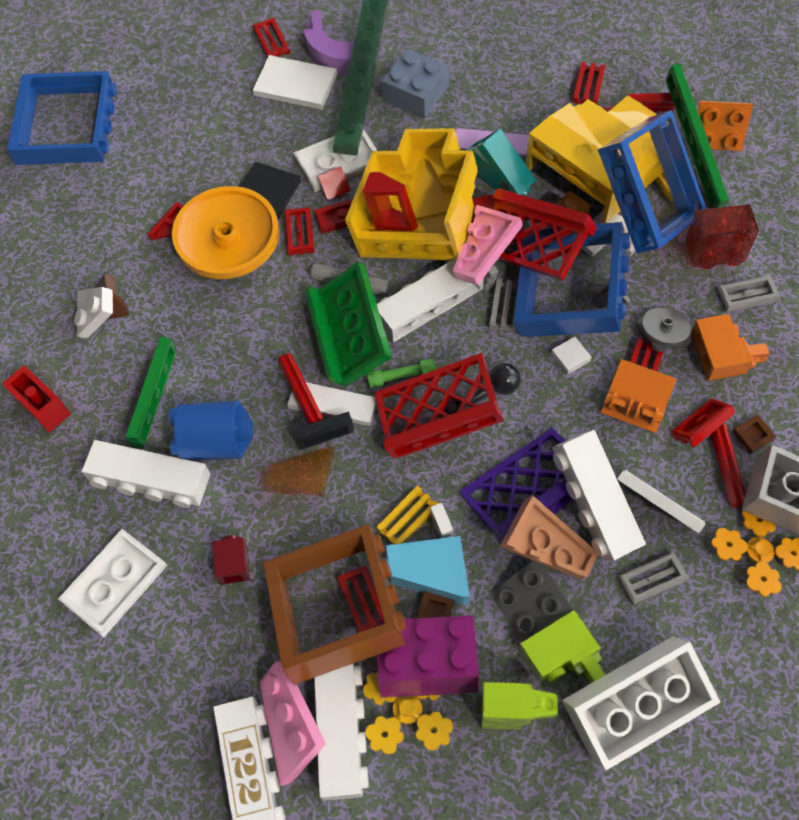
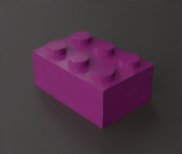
[377,615,479,698]

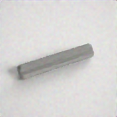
[311,263,388,296]

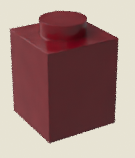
[212,535,251,585]

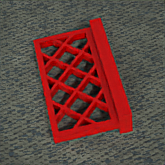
[492,188,597,281]
[374,353,504,458]

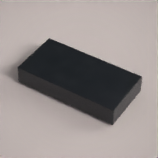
[293,411,354,450]

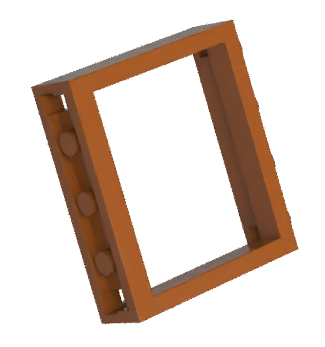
[263,524,406,685]

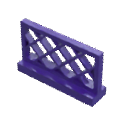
[460,428,574,550]

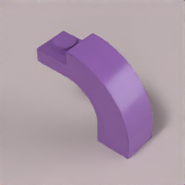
[304,10,367,75]

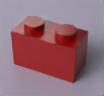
[2,365,71,433]

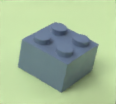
[382,49,449,118]

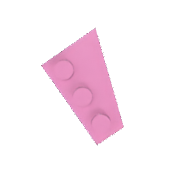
[453,205,523,285]
[259,661,326,786]

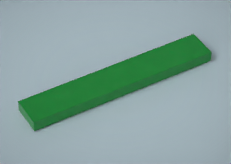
[665,63,729,212]

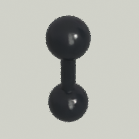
[438,363,521,418]

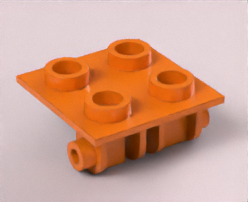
[698,101,753,151]
[601,359,677,433]

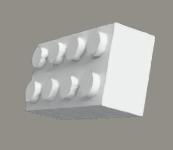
[562,636,720,770]

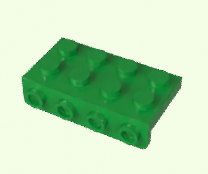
[305,261,392,386]

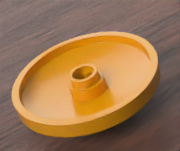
[172,186,279,279]

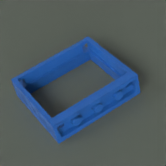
[7,71,117,165]
[598,110,707,253]
[514,222,630,337]

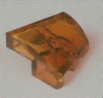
[264,446,336,497]

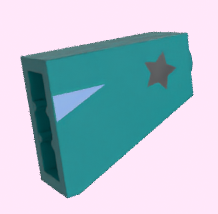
[467,129,536,196]

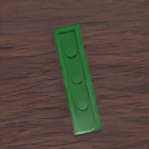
[125,337,176,449]

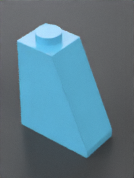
[382,536,470,605]

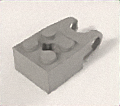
[742,445,799,535]

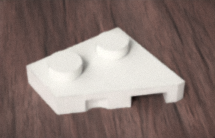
[74,287,113,338]

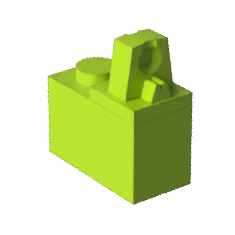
[519,610,605,684]
[481,682,558,730]

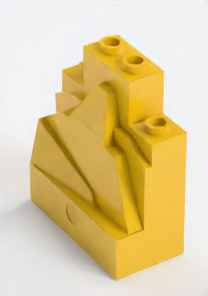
[526,95,668,224]
[345,128,478,260]

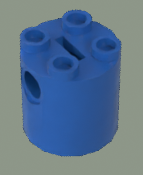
[169,400,254,461]

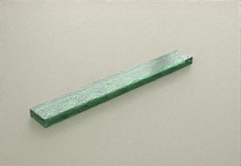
[333,0,389,156]

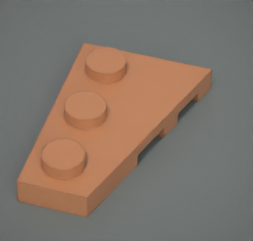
[499,495,598,580]

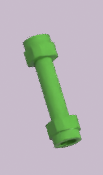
[367,358,436,388]

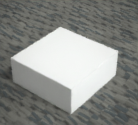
[551,337,591,374]
[431,503,453,538]

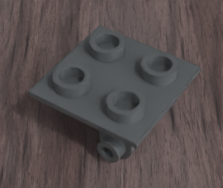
[490,561,574,642]

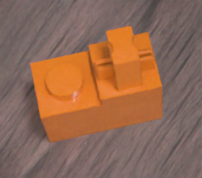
[691,314,770,381]

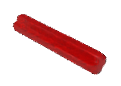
[278,353,324,424]
[710,424,746,508]

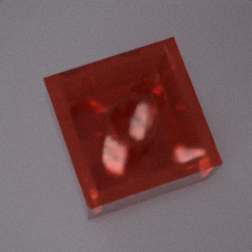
[685,204,759,269]

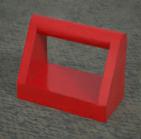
[362,172,418,231]

